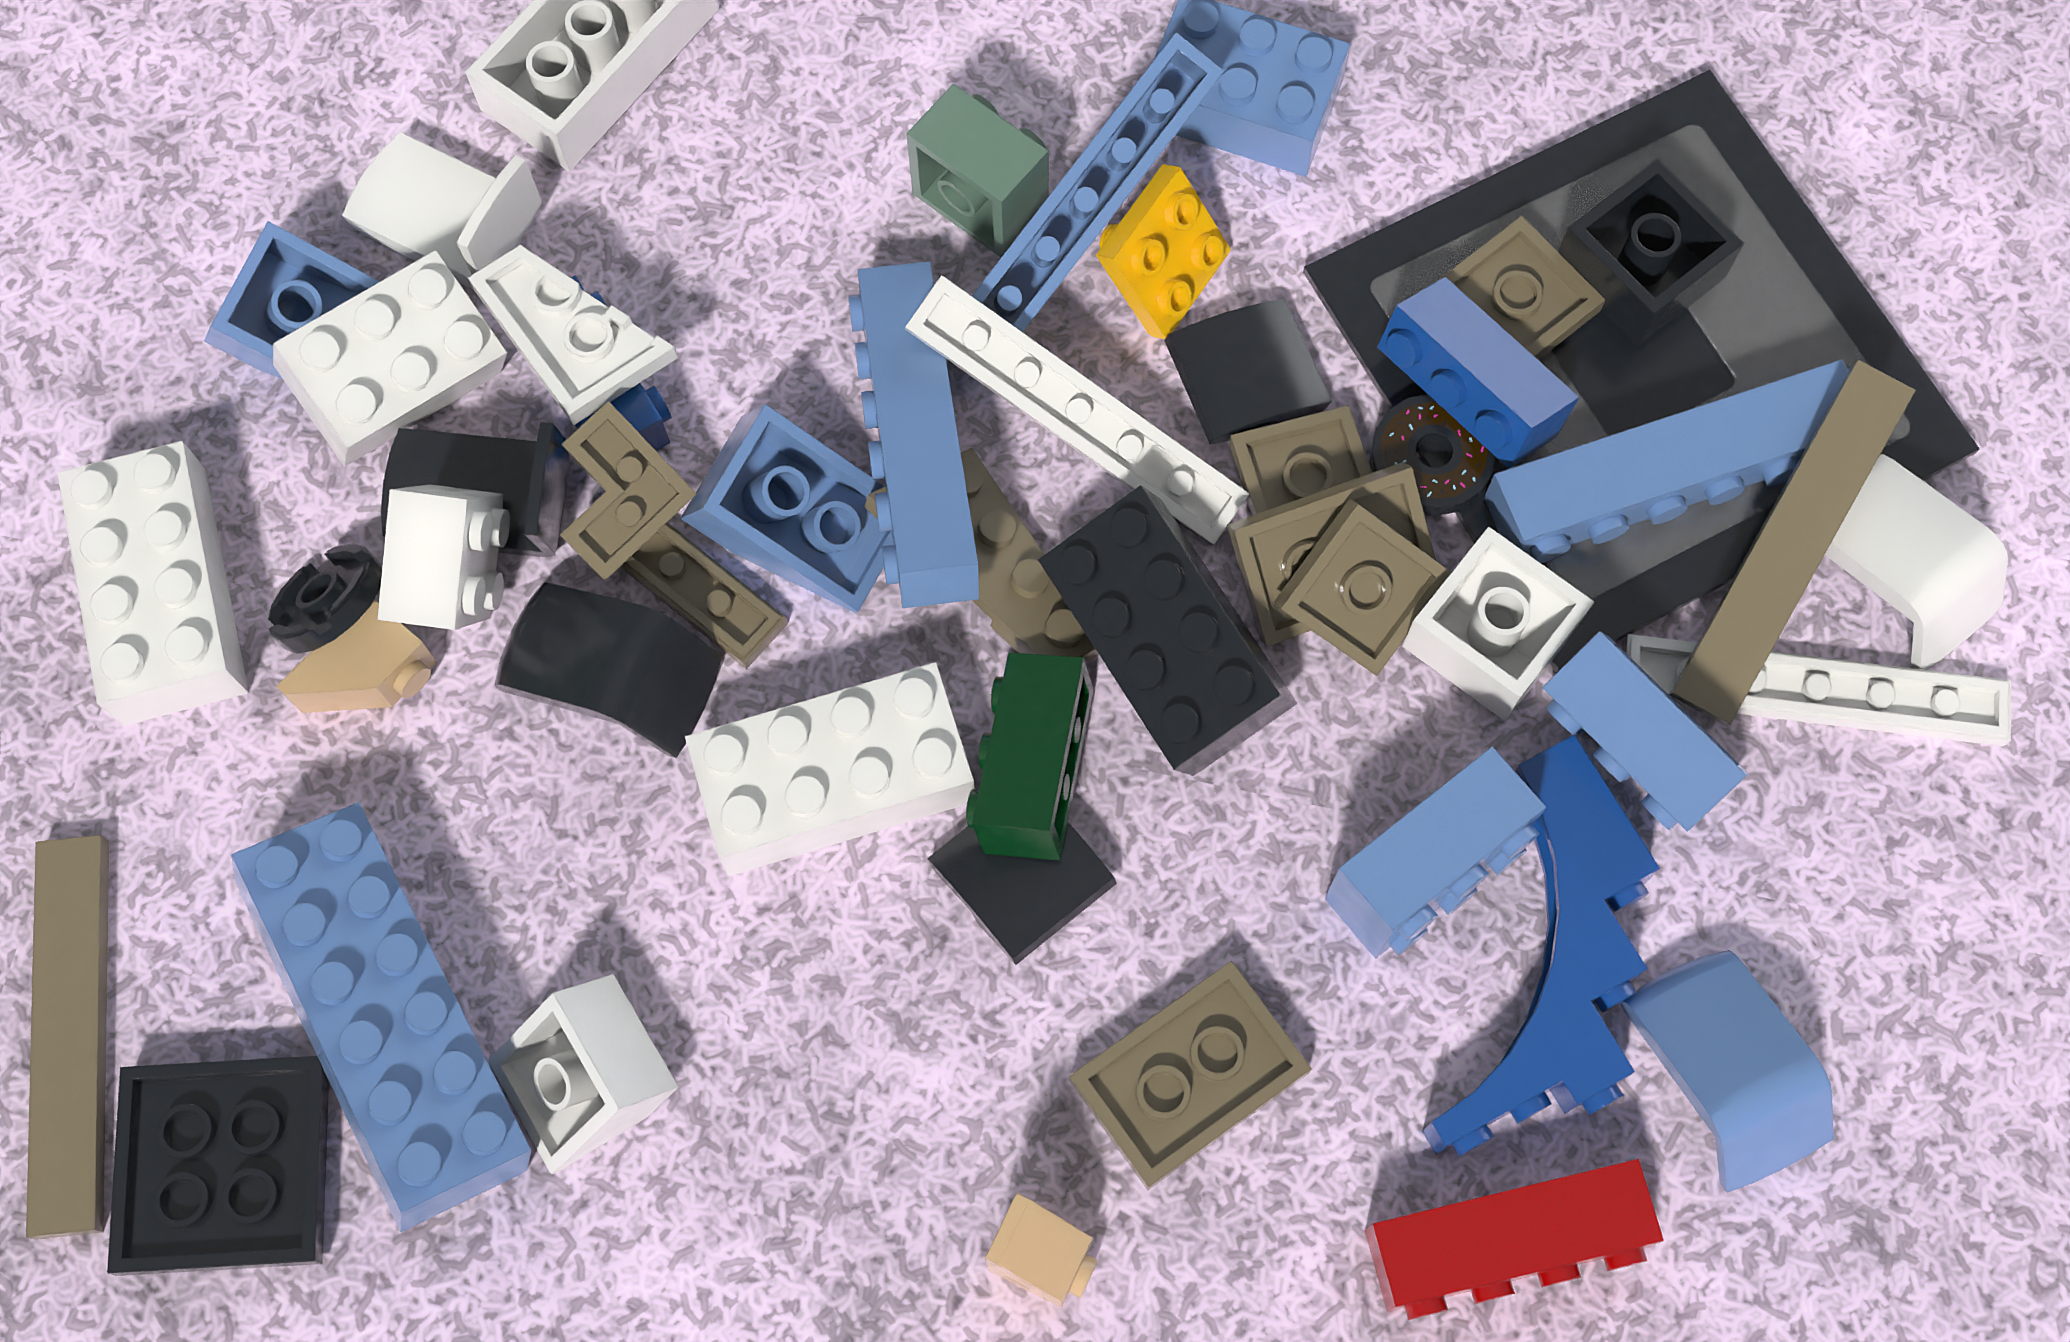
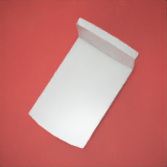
[342,132,542,289]
[1825,454,2008,670]

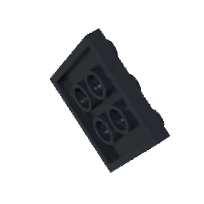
[107,1056,329,1276]

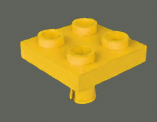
[1095,164,1231,340]

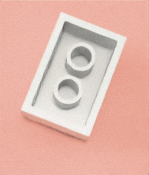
[273,250,507,467]

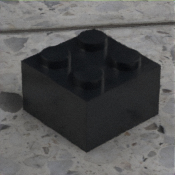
[1558,158,1744,347]

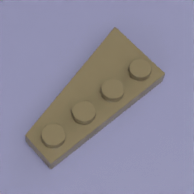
[864,448,1099,663]

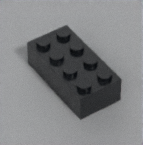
[1038,485,1298,776]

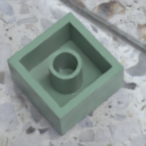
[906,83,1049,258]

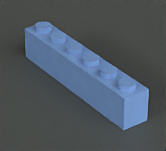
[972,32,1224,332]
[848,261,979,609]
[1484,359,1848,563]

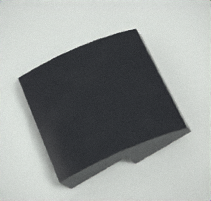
[1164,299,1332,445]
[927,822,1117,965]

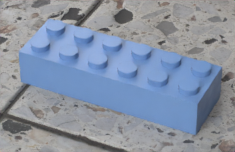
[231,802,531,1232]

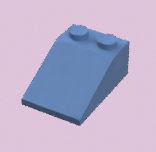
[204,221,380,379]
[680,404,893,613]

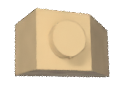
[276,600,437,713]
[985,1193,1098,1307]

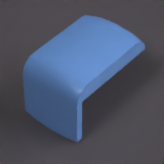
[1621,950,1834,1193]

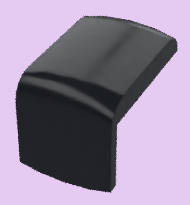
[381,422,570,557]
[494,582,723,758]

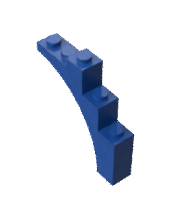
[1422,735,1660,1157]

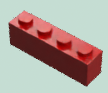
[1365,1159,1664,1320]

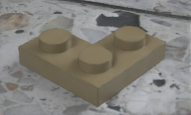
[560,401,697,581]

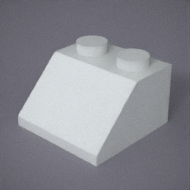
[1402,527,1594,722]
[488,974,679,1174]

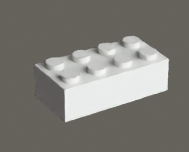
[465,0,719,172]
[57,441,249,726]
[685,662,975,876]

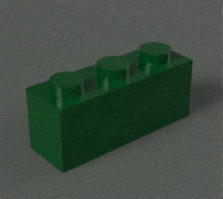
[966,652,1093,861]

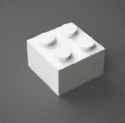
[377,485,510,630]

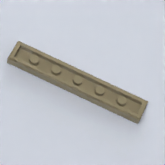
[1669,360,1916,726]
[26,835,109,1240]

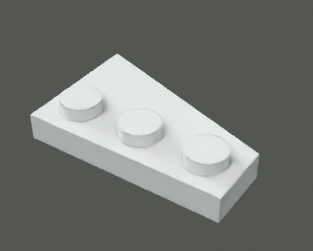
[468,245,678,425]

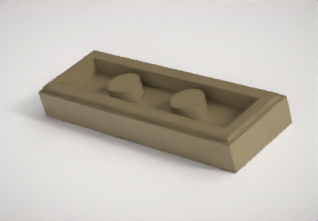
[620,523,788,670]

